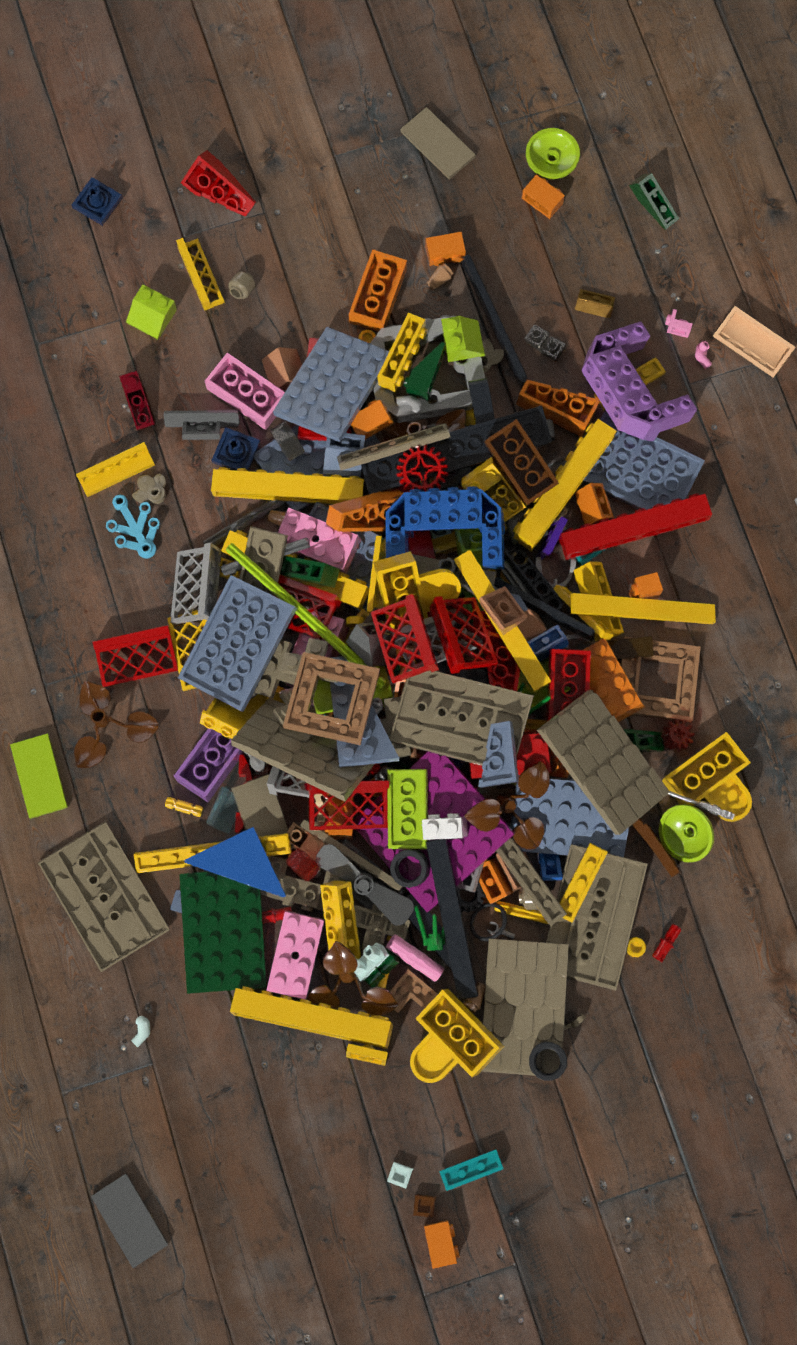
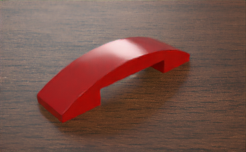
[235,755,253,835]

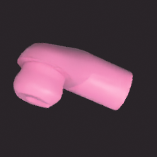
[695,341,712,370]

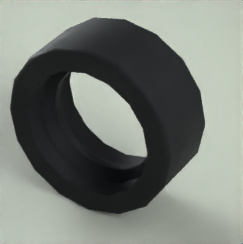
[390,849,430,888]
[529,1042,567,1081]

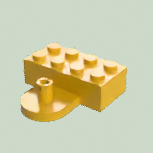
[373,551,461,630]
[662,732,752,822]
[410,989,505,1083]

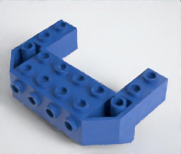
[385,486,505,570]

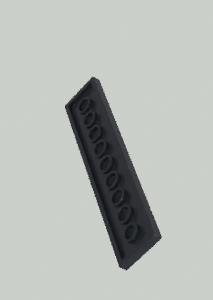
[361,406,552,494]

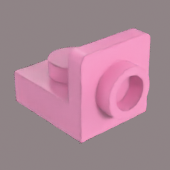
[665,309,692,338]

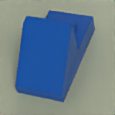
[538,853,562,881]

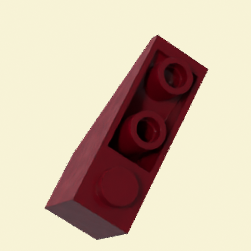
[119,370,155,430]

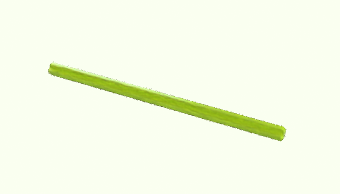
[226,543,387,689]

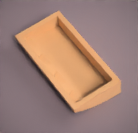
[713,306,795,378]

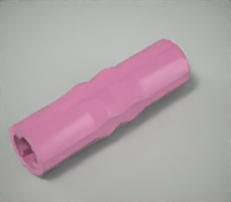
[386,934,444,982]

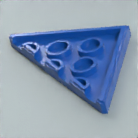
[184,827,286,898]

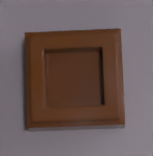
[413,1194,436,1218]

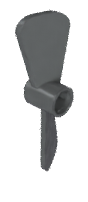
[316,844,414,925]

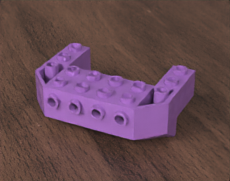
[582,322,697,441]

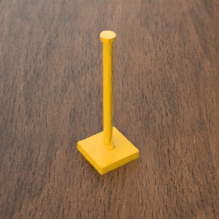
[346,935,393,1066]

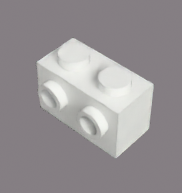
[422,813,468,840]

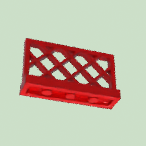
[276,575,342,640]
[371,594,439,683]
[429,596,498,674]
[92,625,178,687]
[307,780,389,830]

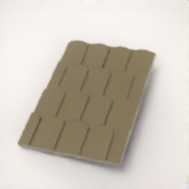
[389,670,533,766]
[537,690,670,835]
[231,698,374,801]
[38,821,170,972]
[545,844,648,991]
[482,939,569,1078]

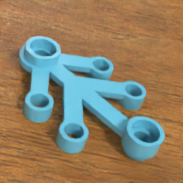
[106,495,160,559]

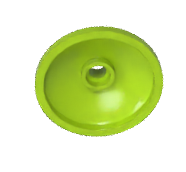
[526,128,580,179]
[659,804,714,862]

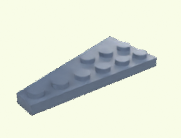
[330,656,399,768]

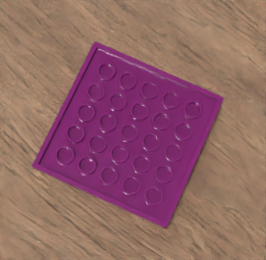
[353,752,515,913]

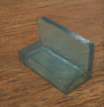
[206,787,239,834]

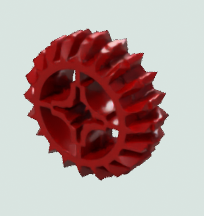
[397,445,448,492]

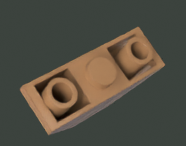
[287,822,326,863]

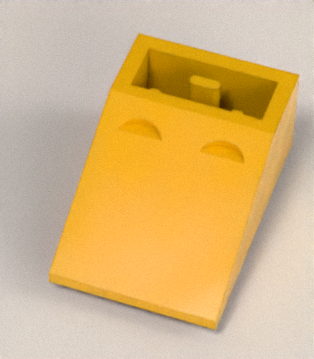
[462,457,526,523]

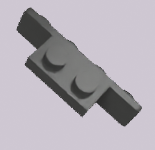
[164,410,239,440]

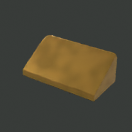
[575,289,615,318]

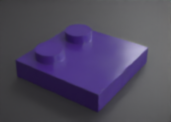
[536,516,568,560]

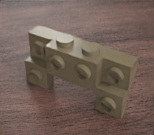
[261,856,345,912]

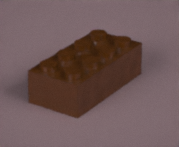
[484,419,559,505]

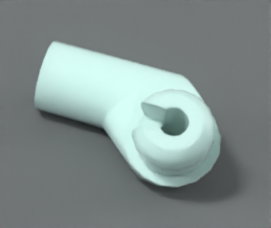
[131,1016,151,1047]

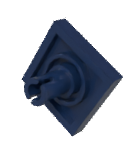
[72,177,123,226]
[211,427,260,471]

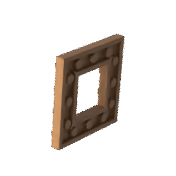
[621,637,701,722]
[283,652,380,745]

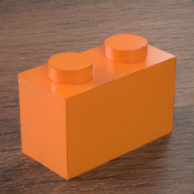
[522,175,565,219]
[425,232,466,266]
[351,400,394,440]
[575,483,614,525]
[629,572,663,600]
[474,858,513,904]
[424,1220,460,1269]

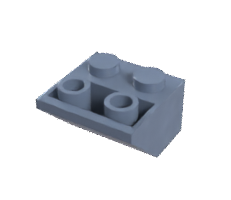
[323,433,365,478]

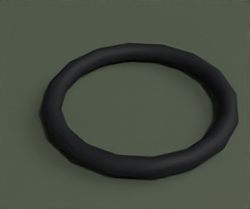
[470,902,507,941]

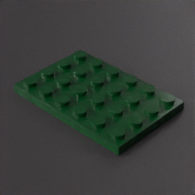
[179,872,267,994]

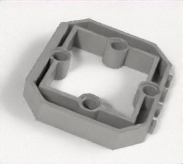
[370,315,485,423]

